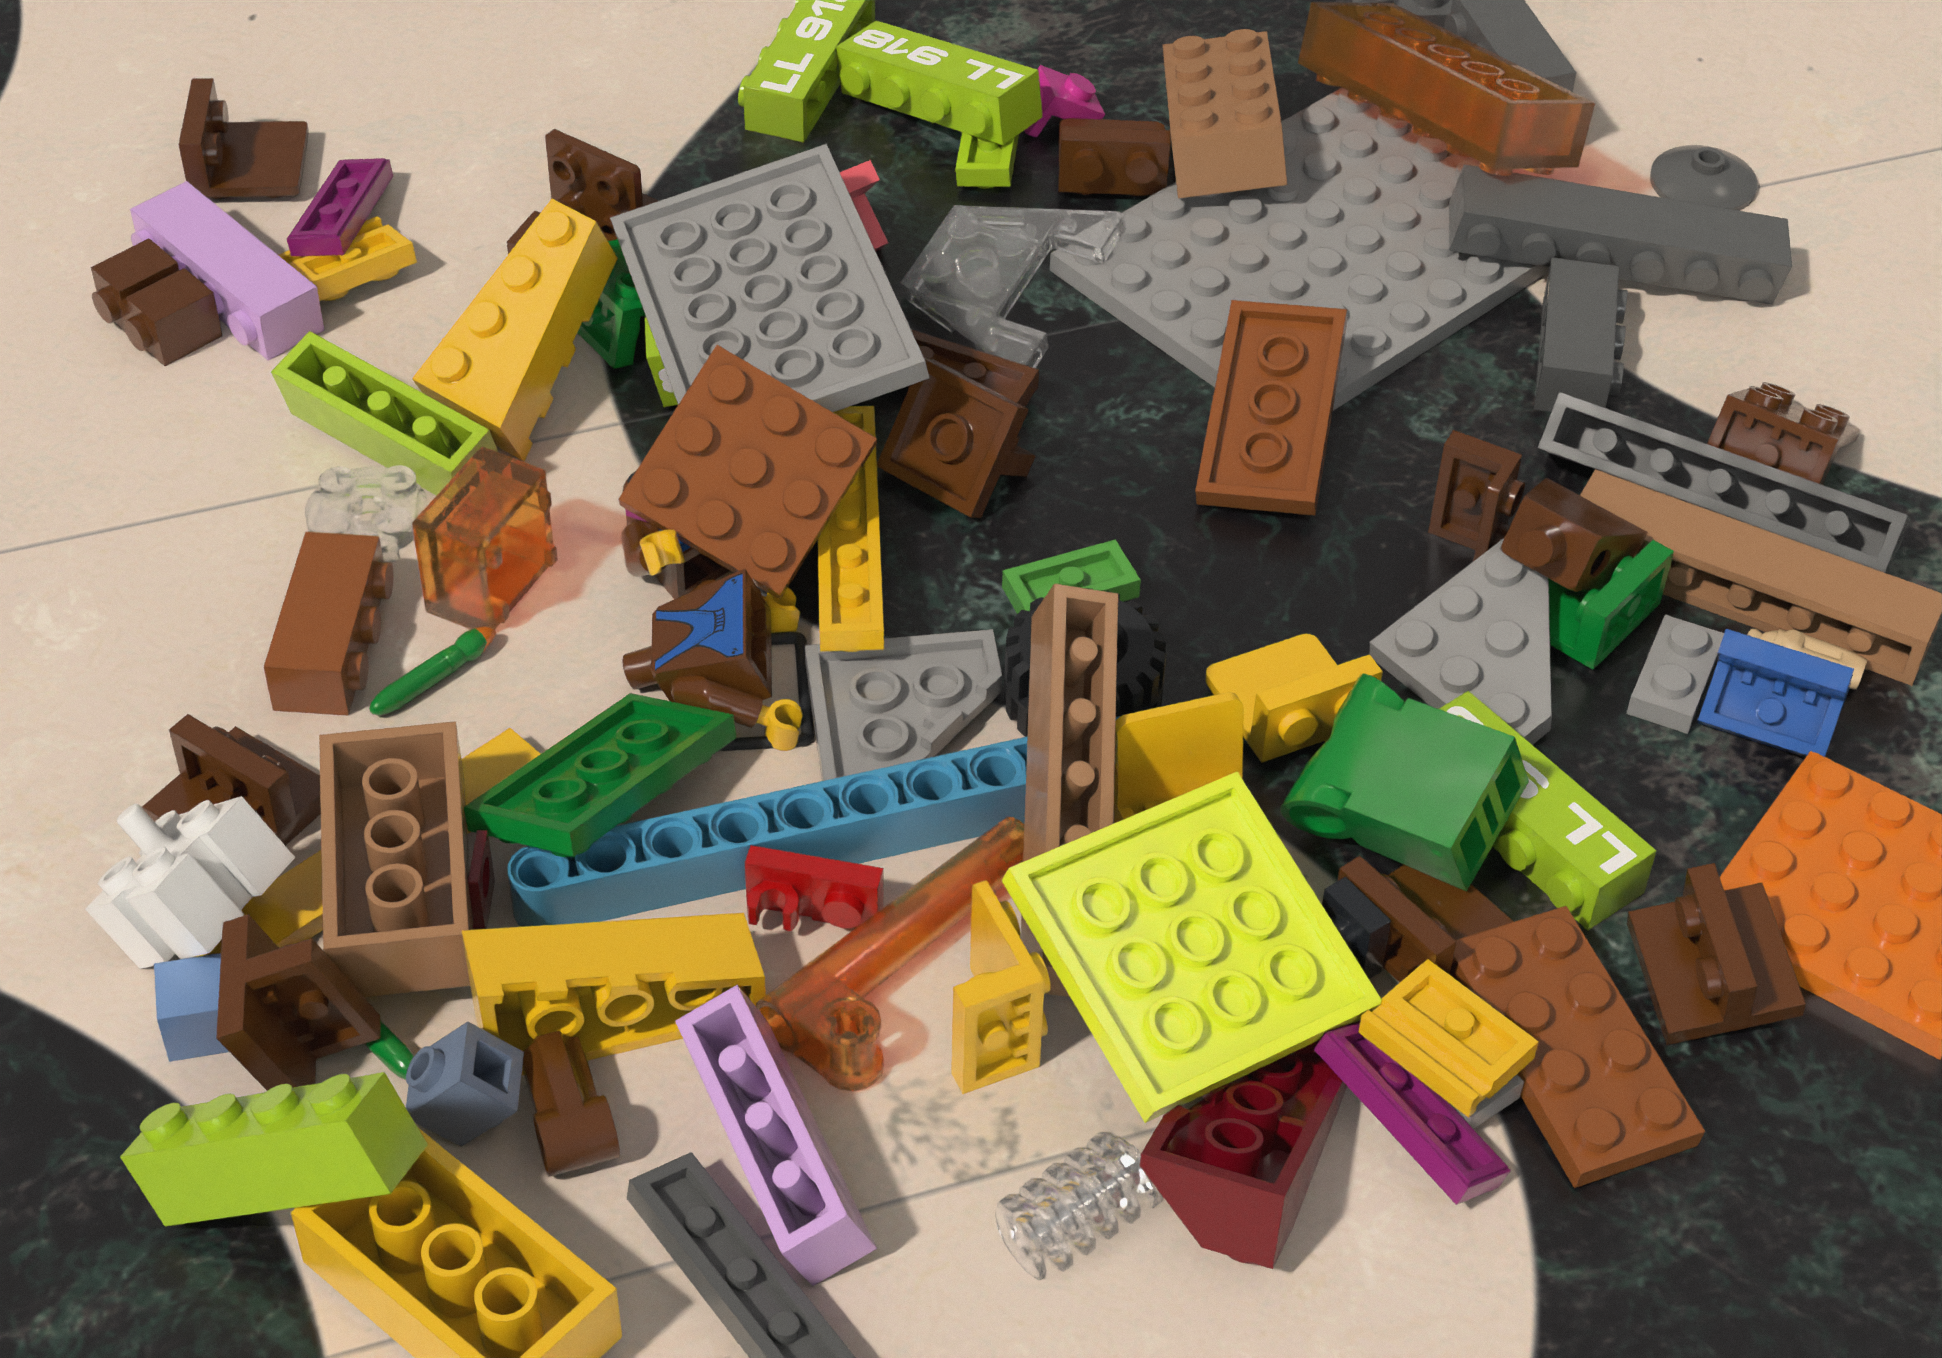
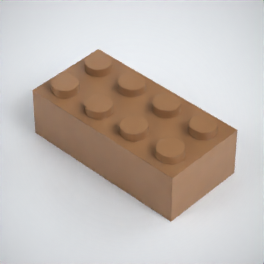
[1163,29,1287,199]
[319,721,473,997]

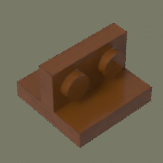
[877,358,1036,518]
[142,714,321,846]
[1627,863,1806,1045]
[216,914,381,1091]

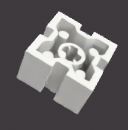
[85,796,295,969]

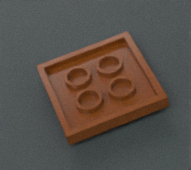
[618,345,877,600]

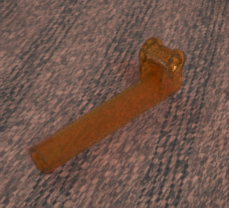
[756,817,1024,1091]

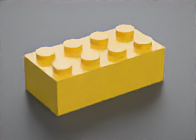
[291,1128,622,1358]

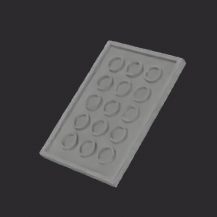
[610,144,929,412]

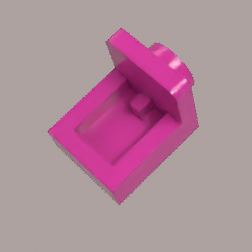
[1024,65,1105,137]

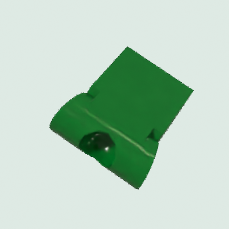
[1280,673,1529,891]

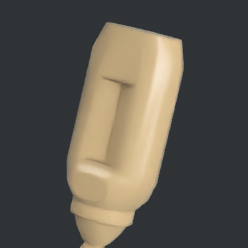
[1747,629,1867,690]

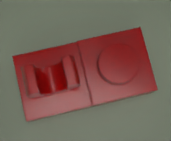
[745,845,884,932]

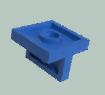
[1698,629,1854,758]

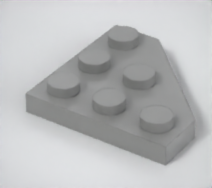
[1370,539,1551,745]
[805,629,1002,781]

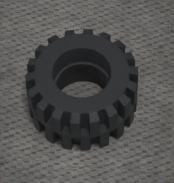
[1004,588,1167,737]

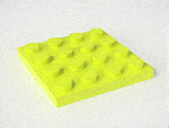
[1001,771,1382,1123]

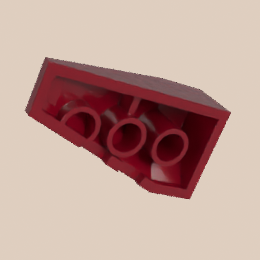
[1139,1040,1347,1269]

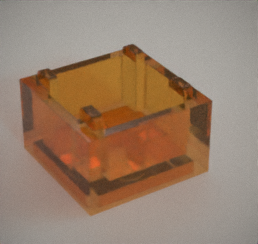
[412,446,558,630]

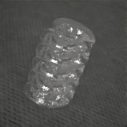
[995,1132,1163,1281]

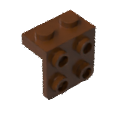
[1058,118,1171,197]

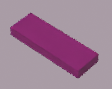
[287,158,393,256]
[1314,1021,1511,1205]

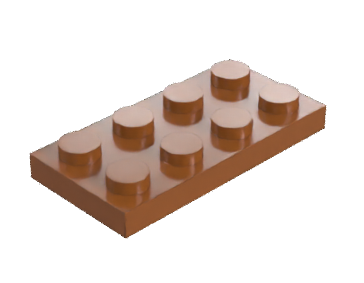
[1195,300,1347,515]
[1450,906,1705,1188]

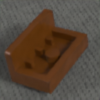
[1428,430,1525,561]

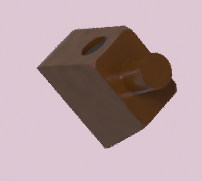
[1500,478,1648,592]

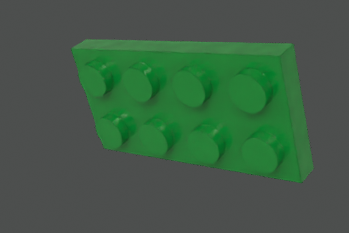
[464,693,737,857]

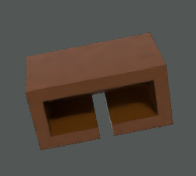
[91,238,222,366]

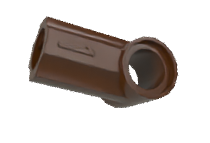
[522,1031,620,1177]

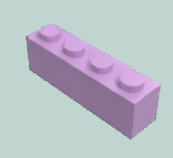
[130,181,325,360]
[675,985,877,1286]

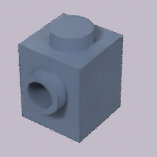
[406,1021,524,1147]

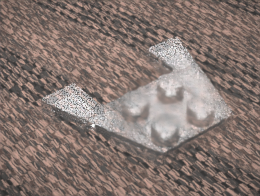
[901,205,1126,368]

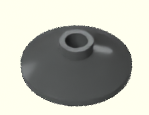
[1650,145,1758,211]

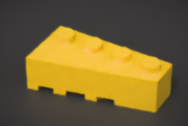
[412,199,618,462]
[462,913,767,1076]

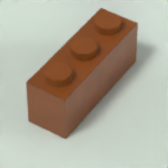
[264,531,394,716]

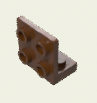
[178,78,309,199]
[545,129,659,236]
[1707,382,1861,485]
[1338,855,1514,983]

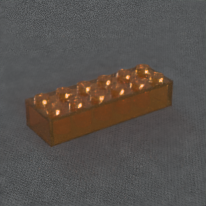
[1298,2,1595,176]

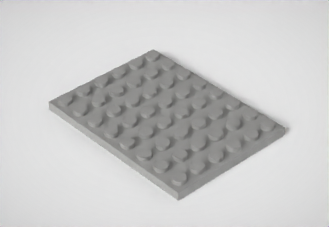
[1050,82,1550,411]

